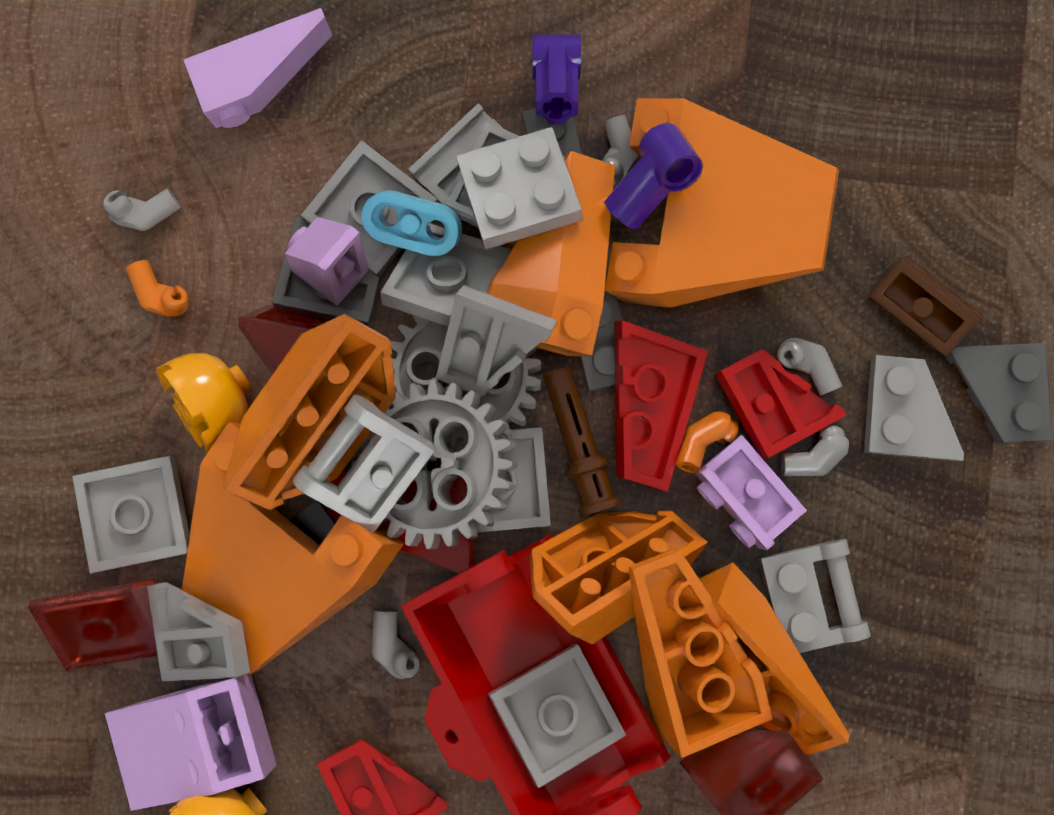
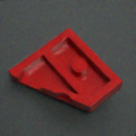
[715,349,847,460]
[317,738,449,815]

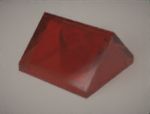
[28,578,158,671]

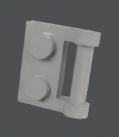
[293,395,435,532]
[758,539,871,653]

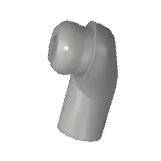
[602,115,639,187]
[103,188,182,231]
[780,425,849,476]

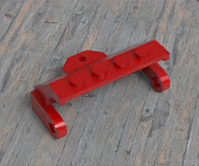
[401,534,671,815]

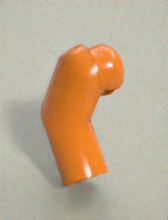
[126,260,189,318]
[676,412,739,473]

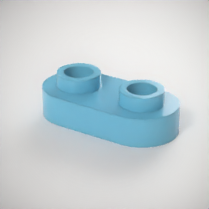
[361,190,462,256]

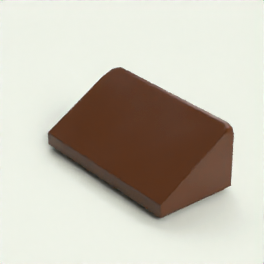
[869,256,983,357]

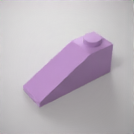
[183,8,332,128]

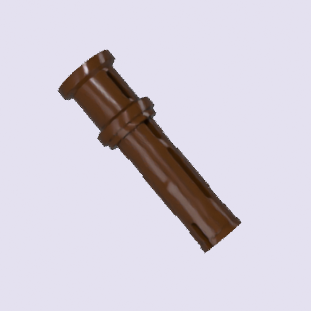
[542,366,622,518]

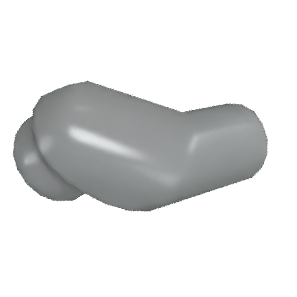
[777,338,843,396]
[371,610,421,679]

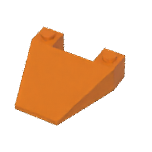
[605,98,839,308]
[182,421,405,675]

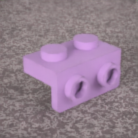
[695,435,807,550]

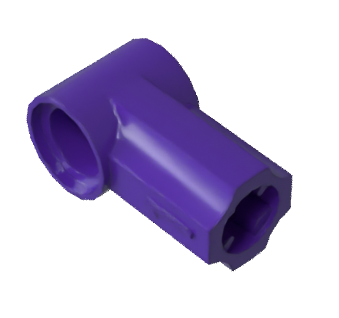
[532,34,581,124]
[604,123,703,230]

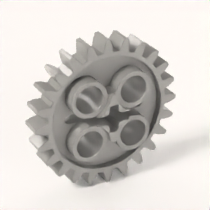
[389,315,541,451]
[351,381,518,549]

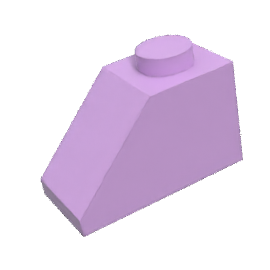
[285,217,369,306]

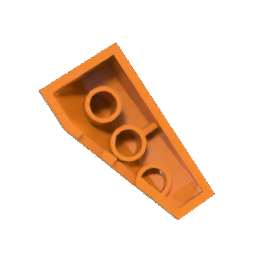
[487,151,615,356]
[628,548,772,758]
[699,563,850,755]

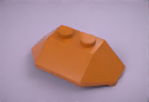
[223,314,396,510]
[529,511,708,644]

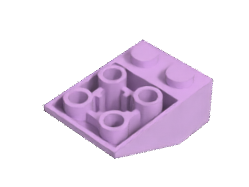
[105,674,277,811]

